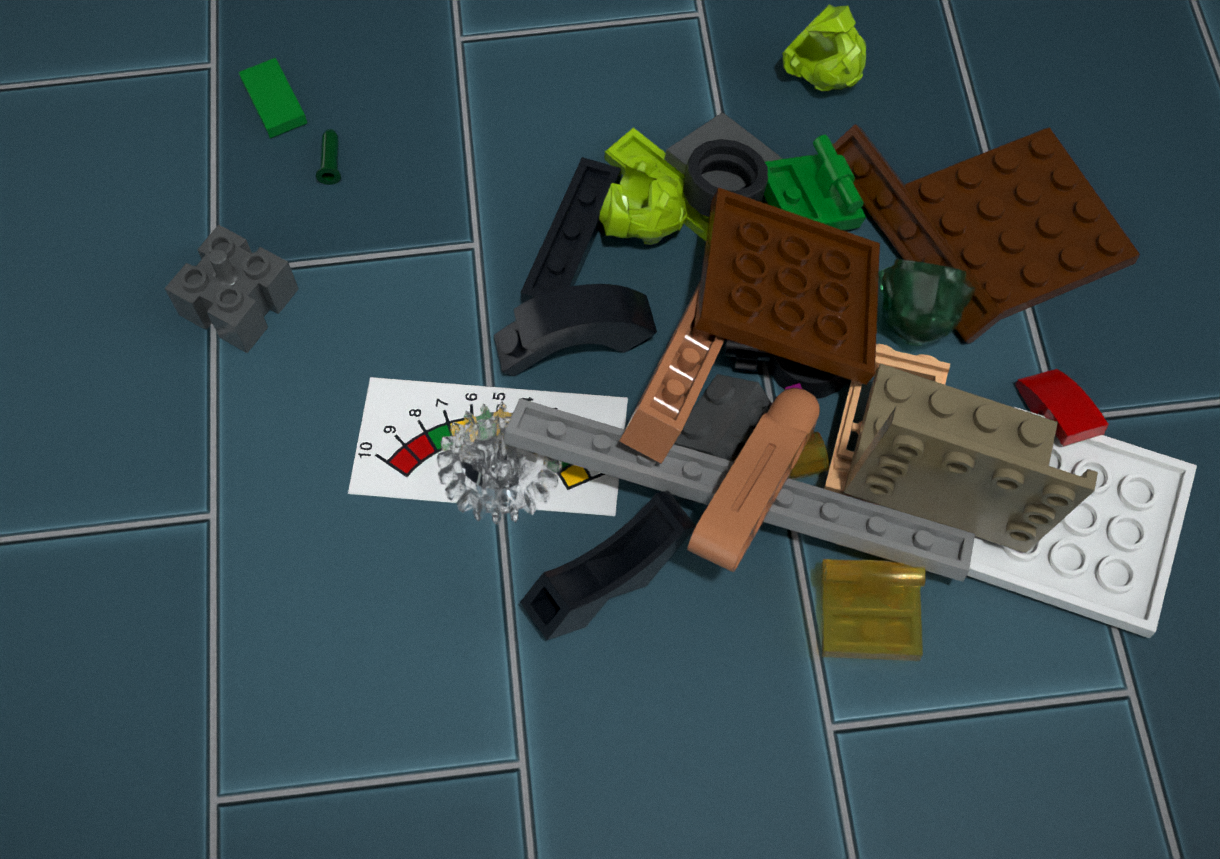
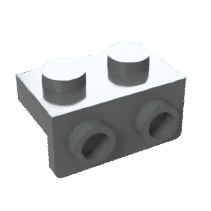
[674,374,772,462]

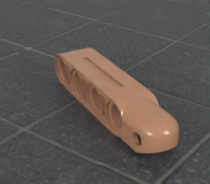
[687,388,820,572]

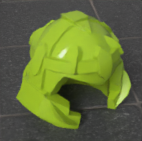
[782,4,866,91]
[599,154,688,245]

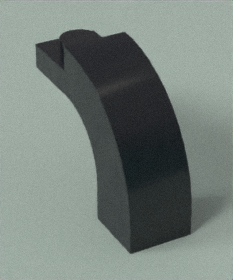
[494,284,657,377]

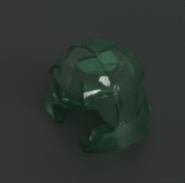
[878,259,976,347]

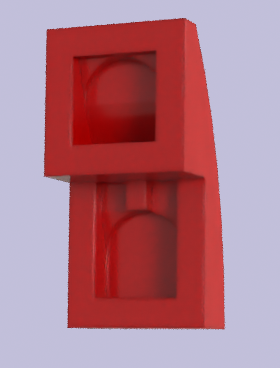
[1015,369,1109,446]

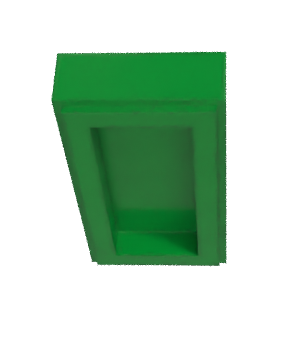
[238,57,307,138]

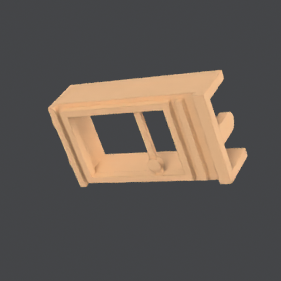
[824,344,950,505]

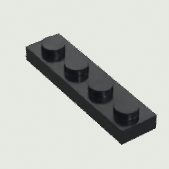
[520,157,622,302]

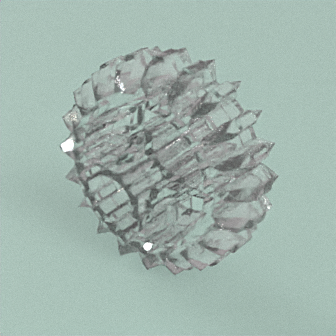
[437,402,562,525]

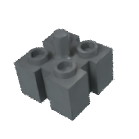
[164,224,299,353]

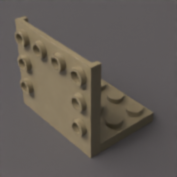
[844,364,1098,553]

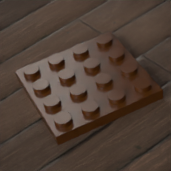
[905,127,1140,319]
[694,187,880,385]

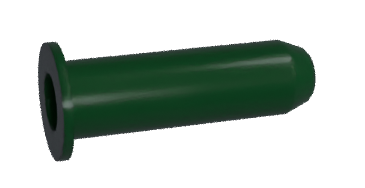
[316,129,341,185]

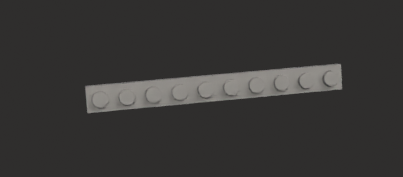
[503,398,975,582]

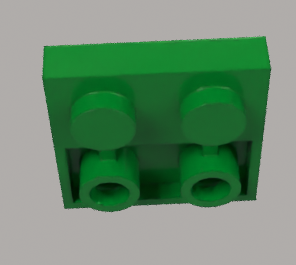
[764,135,866,230]

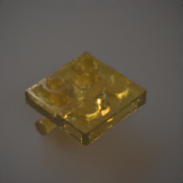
[821,559,925,661]

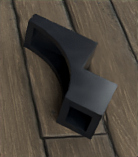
[520,490,696,640]

